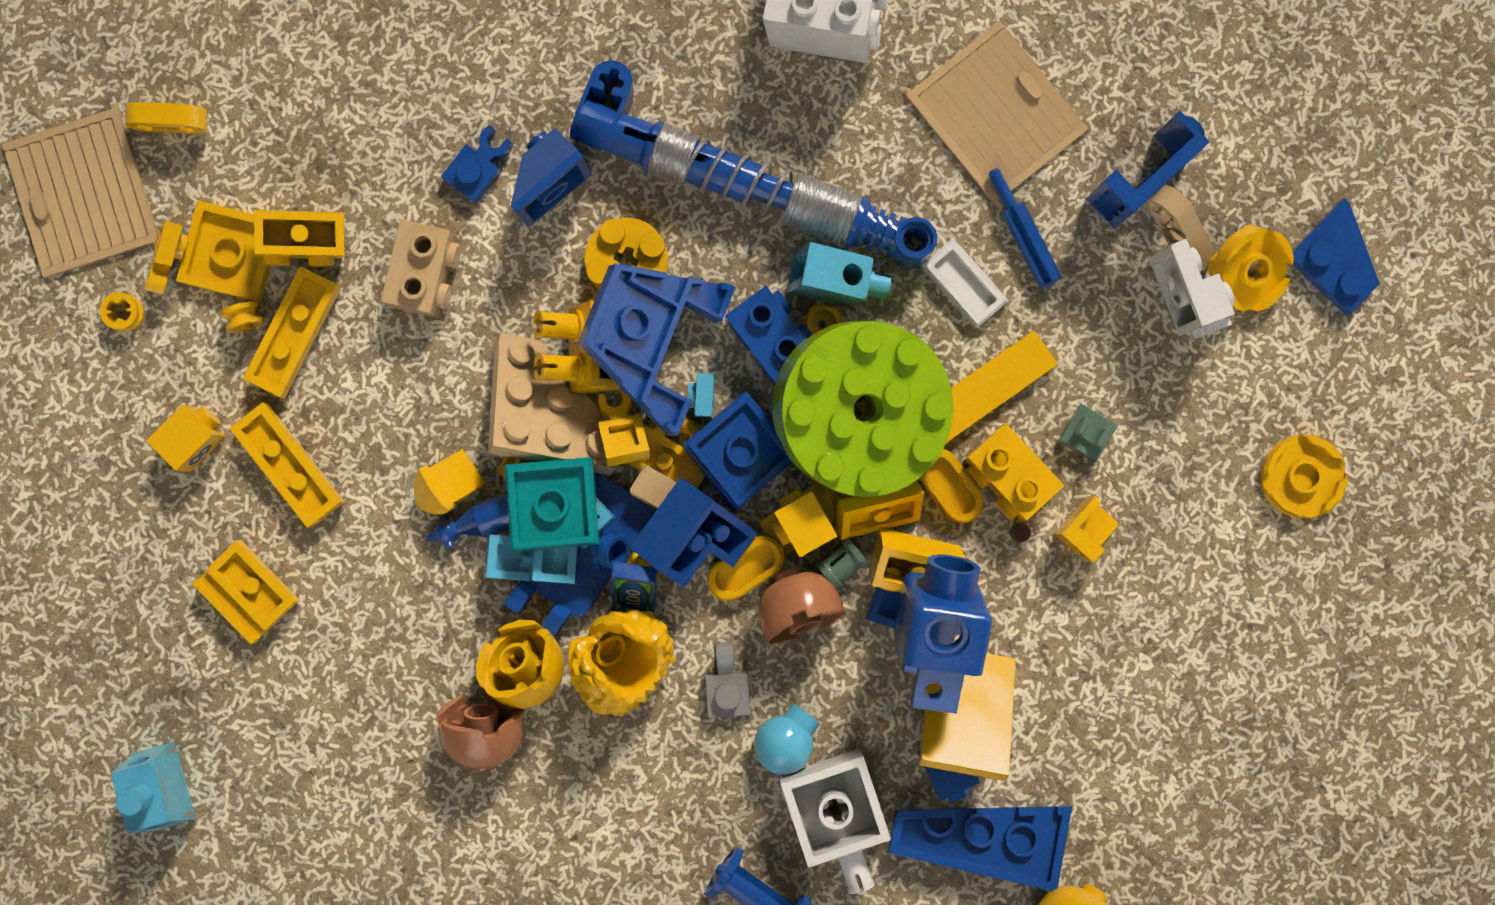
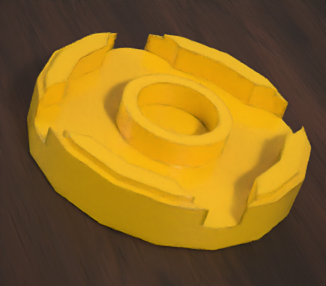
[1260,435,1348,518]

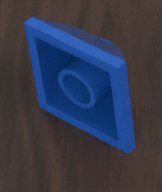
[511,128,592,228]

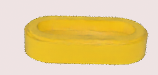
[918,448,984,523]
[707,535,786,601]

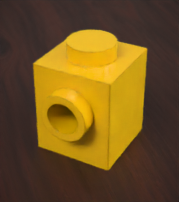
[771,488,837,557]

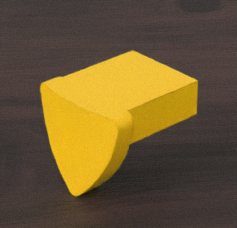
[414,449,486,515]

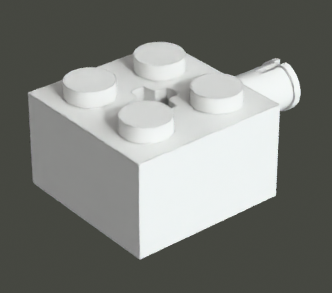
[779,748,891,894]

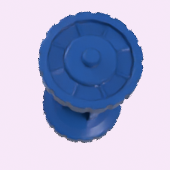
[704,846,811,905]

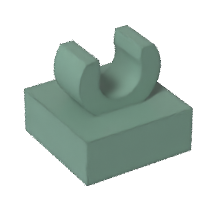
[1057,404,1118,462]

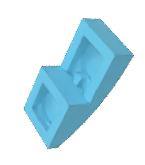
[484,535,578,584]

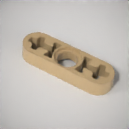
[1148,185,1216,276]

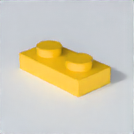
[835,481,924,540]

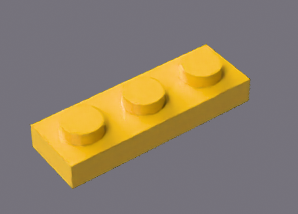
[243,266,342,399]
[229,402,345,528]

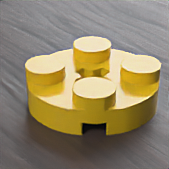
[584,218,669,291]
[1208,224,1294,312]

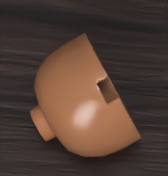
[758,567,846,645]
[438,693,525,772]

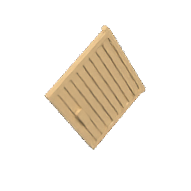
[903,20,1088,208]
[2,104,158,279]

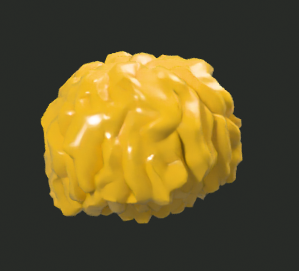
[568,609,676,717]

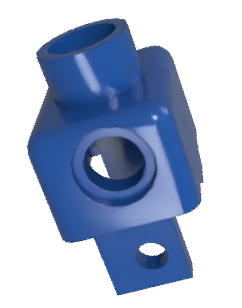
[893,554,992,714]

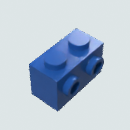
[725,286,812,386]

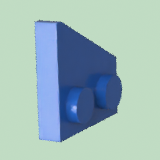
[1292,198,1380,315]

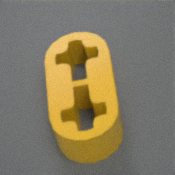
[125,102,208,134]

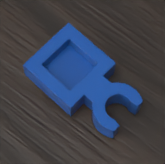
[441,125,513,204]

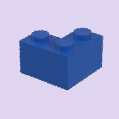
[630,477,758,588]

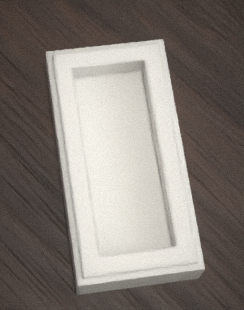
[921,238,1009,329]

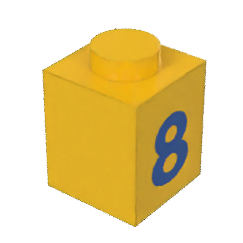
[146,404,226,472]

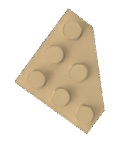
[488,332,617,475]

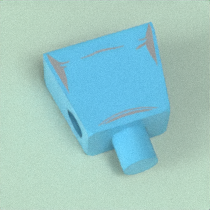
[786,242,891,306]
[112,741,196,833]

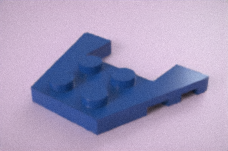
[577,263,735,436]

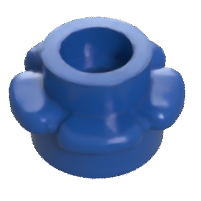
[590,529,630,571]

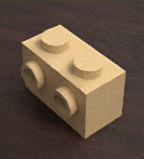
[380,219,461,318]

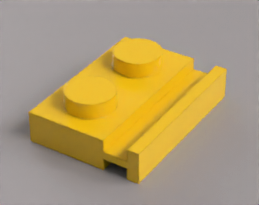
[192,540,300,644]

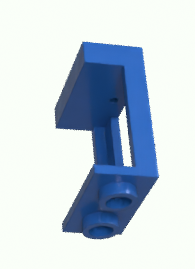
[1085,111,1210,228]

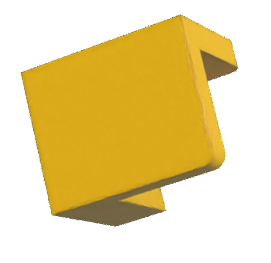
[1054,496,1118,563]

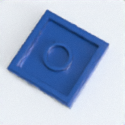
[680,391,792,511]

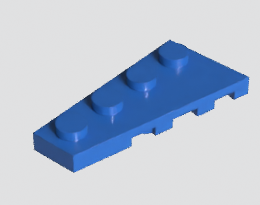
[887,806,1072,891]

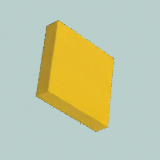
[176,200,271,303]

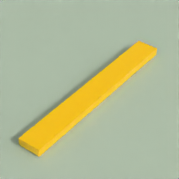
[759,330,1058,555]

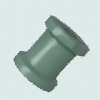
[814,538,870,592]

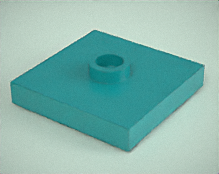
[505,457,600,552]

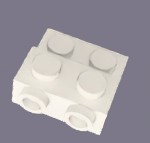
[1149,239,1235,339]

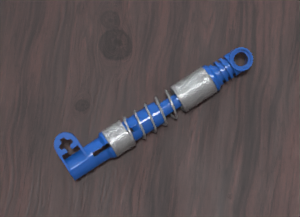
[570,60,938,269]

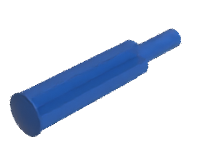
[988,168,1062,288]

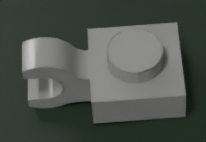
[705,642,751,718]

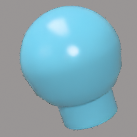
[754,704,820,775]

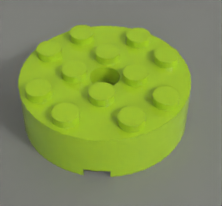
[772,321,953,497]

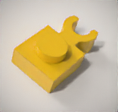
[144,219,188,295]
[598,391,650,467]

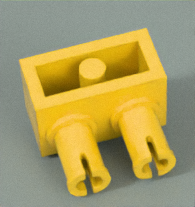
[533,300,622,395]

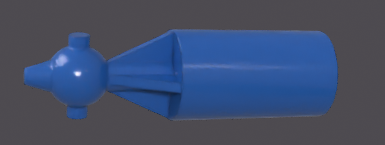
[426,491,510,549]

